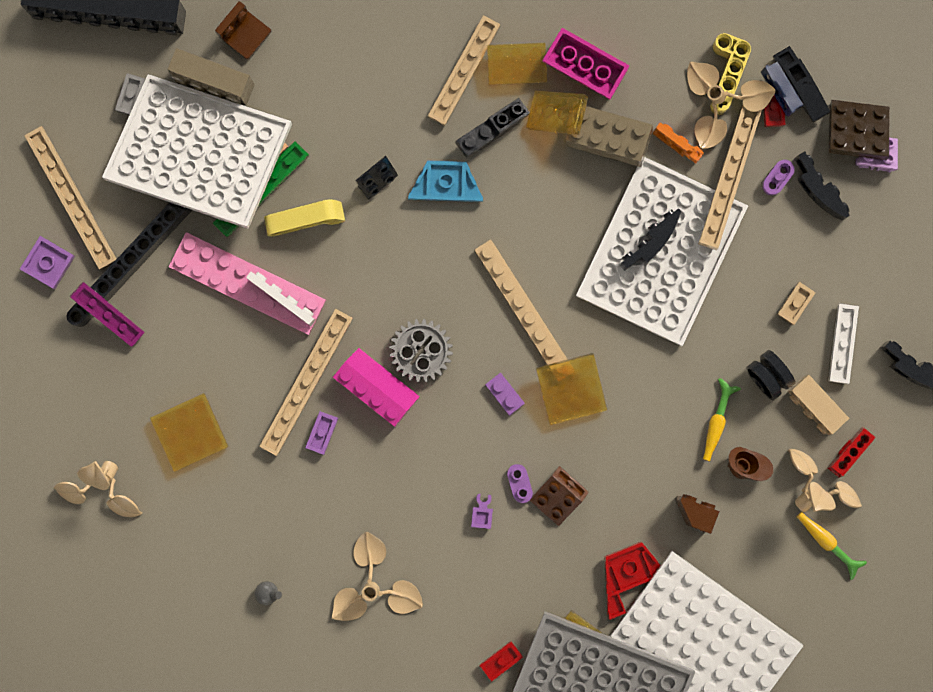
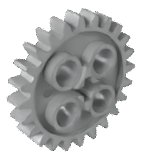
[389,319,453,382]

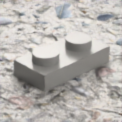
[115,73,146,115]

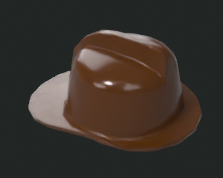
[727,447,773,481]

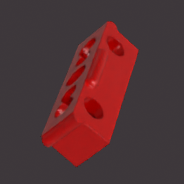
[828,427,876,478]

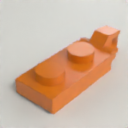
[653,122,704,164]

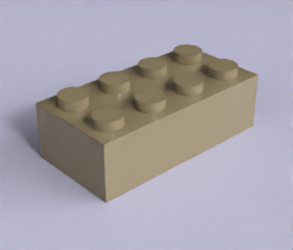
[167,48,254,106]
[566,104,653,167]

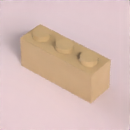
[788,375,850,435]

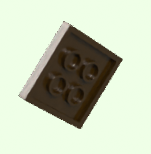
[829,100,890,160]

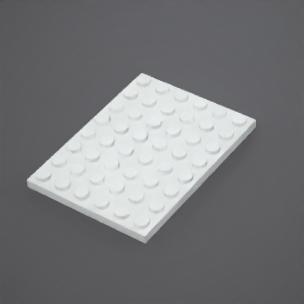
[102,74,292,229]
[576,157,748,347]
[609,551,803,692]

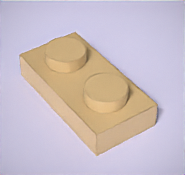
[777,282,816,325]

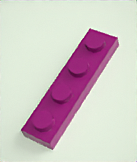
[70,282,145,347]

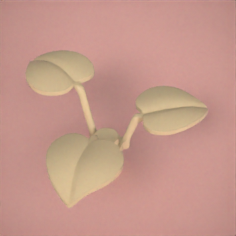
[687,62,775,149]
[788,449,862,512]
[54,461,142,517]
[332,532,423,621]

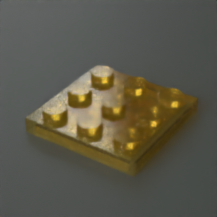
[536,353,607,425]
[150,393,229,472]

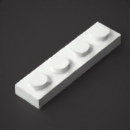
[246,271,316,326]
[828,304,859,384]

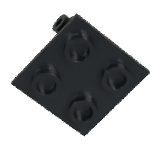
[355,156,398,200]

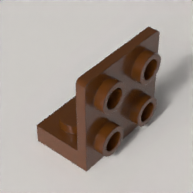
[215,1,272,60]
[530,466,589,526]

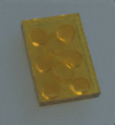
[487,43,547,85]
[526,91,588,134]

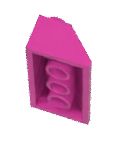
[542,28,629,100]
[333,348,420,427]

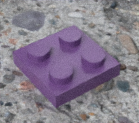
[20,236,75,289]

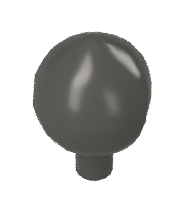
[254,581,282,605]

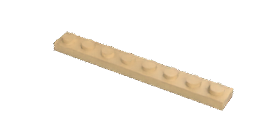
[698,104,762,251]
[24,126,117,270]
[474,240,575,381]
[259,309,353,456]

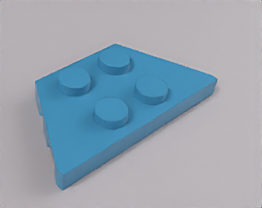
[408,161,483,202]

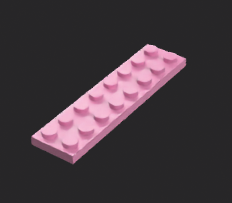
[169,232,326,335]

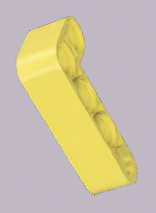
[710,33,751,115]
[264,199,345,237]

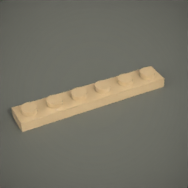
[428,15,500,126]

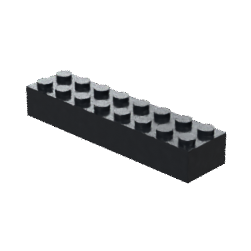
[20,0,186,35]

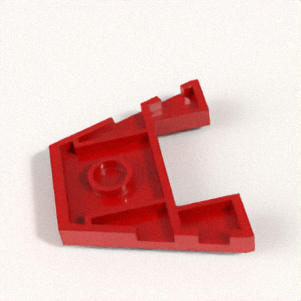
[604,541,661,620]

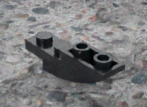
[773,46,830,123]
[455,98,530,158]
[794,152,850,220]
[620,208,681,271]
[880,340,933,390]

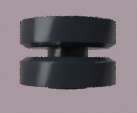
[746,350,796,401]

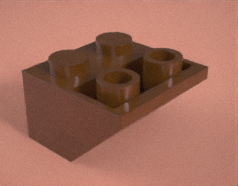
[675,494,720,534]

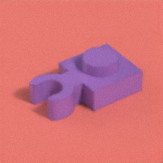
[471,494,493,529]

